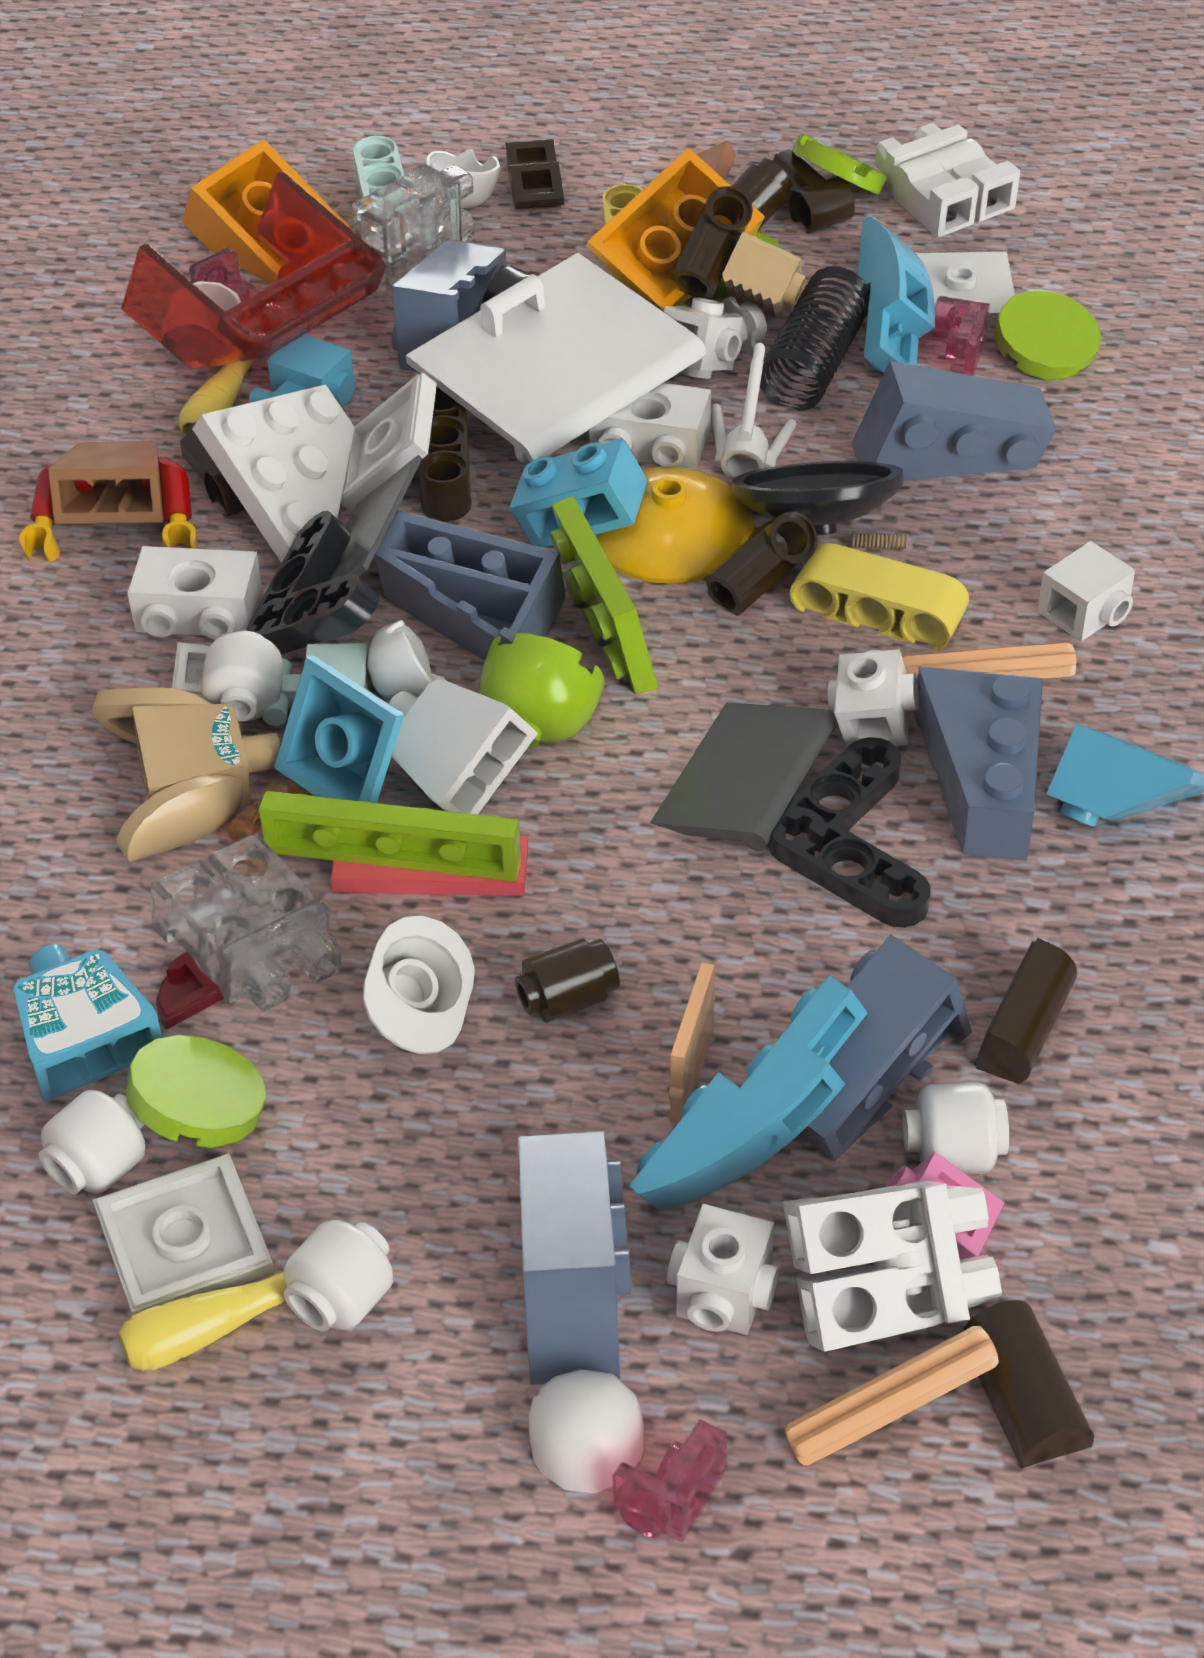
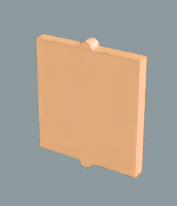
[668,962,716,1123]

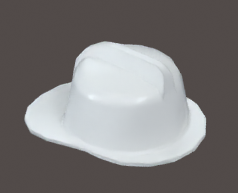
[363,916,475,1054]

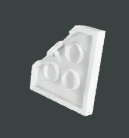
[192,384,355,563]

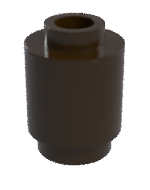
[732,158,793,232]
[515,938,620,1023]

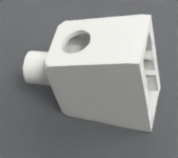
[388,678,538,815]

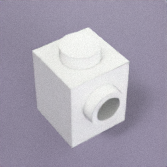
[1038,541,1135,642]

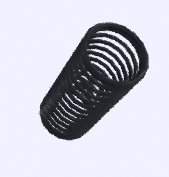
[760,266,870,411]

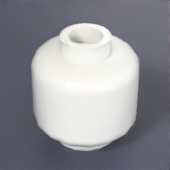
[201,630,284,721]
[902,1082,1009,1175]
[38,1090,145,1195]
[283,1220,393,1332]

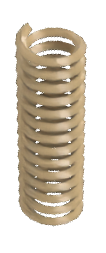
[851,533,908,549]

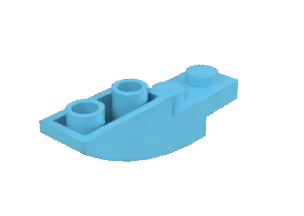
[855,215,935,373]
[629,975,868,1210]

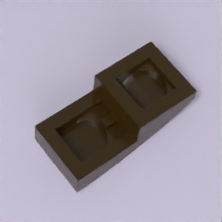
[505,139,564,209]

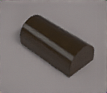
[974,938,1077,1084]
[963,1300,1094,1468]

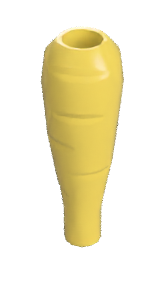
[178,350,253,436]
[118,1272,287,1372]

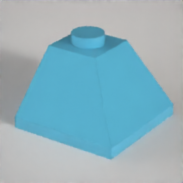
[274,656,404,803]
[1046,723,1204,827]

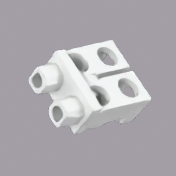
[875,123,1021,238]
[783,1180,1002,1352]

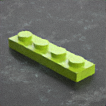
[259,791,522,882]

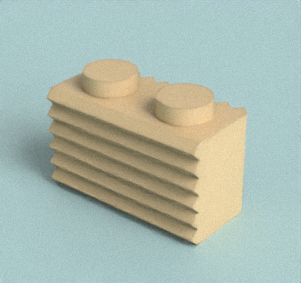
[722,232,807,319]

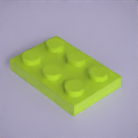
[550,496,658,694]

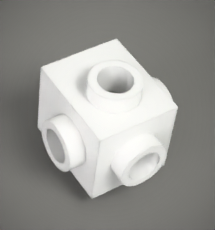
[664,298,743,379]
[828,649,920,748]
[667,1204,779,1336]

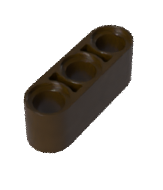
[418,386,472,522]

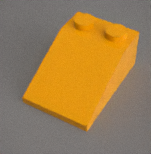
[182,139,367,297]
[586,147,765,312]

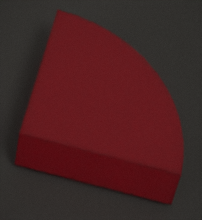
[156,950,224,1030]

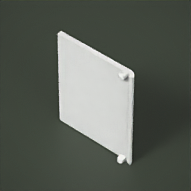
[406,253,707,463]

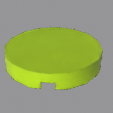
[791,134,887,194]
[993,290,1102,380]
[126,1035,267,1148]

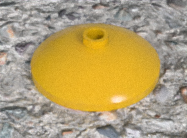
[595,466,754,583]

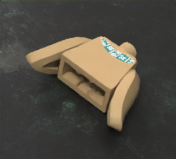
[92,687,280,862]

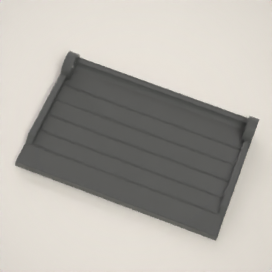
[328,455,422,581]
[650,703,838,851]

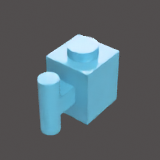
[249,332,356,405]

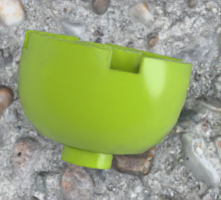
[478,633,605,748]

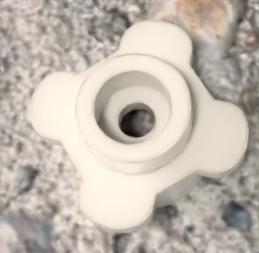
[722,296,767,356]

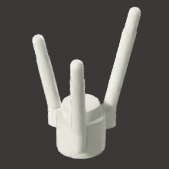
[711,343,797,478]

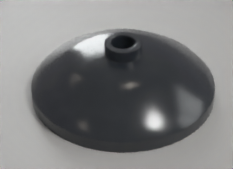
[732,461,903,535]

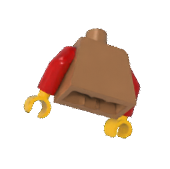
[19,441,198,563]

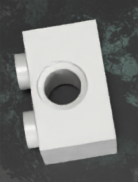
[589,383,711,469]
[127,546,263,640]

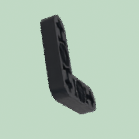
[246,511,379,655]
[768,737,930,928]

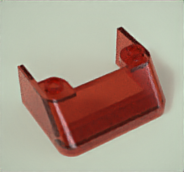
[121,171,386,369]

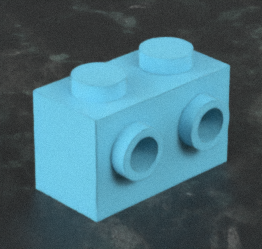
[509,438,648,547]

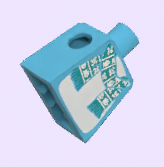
[13,944,162,1102]

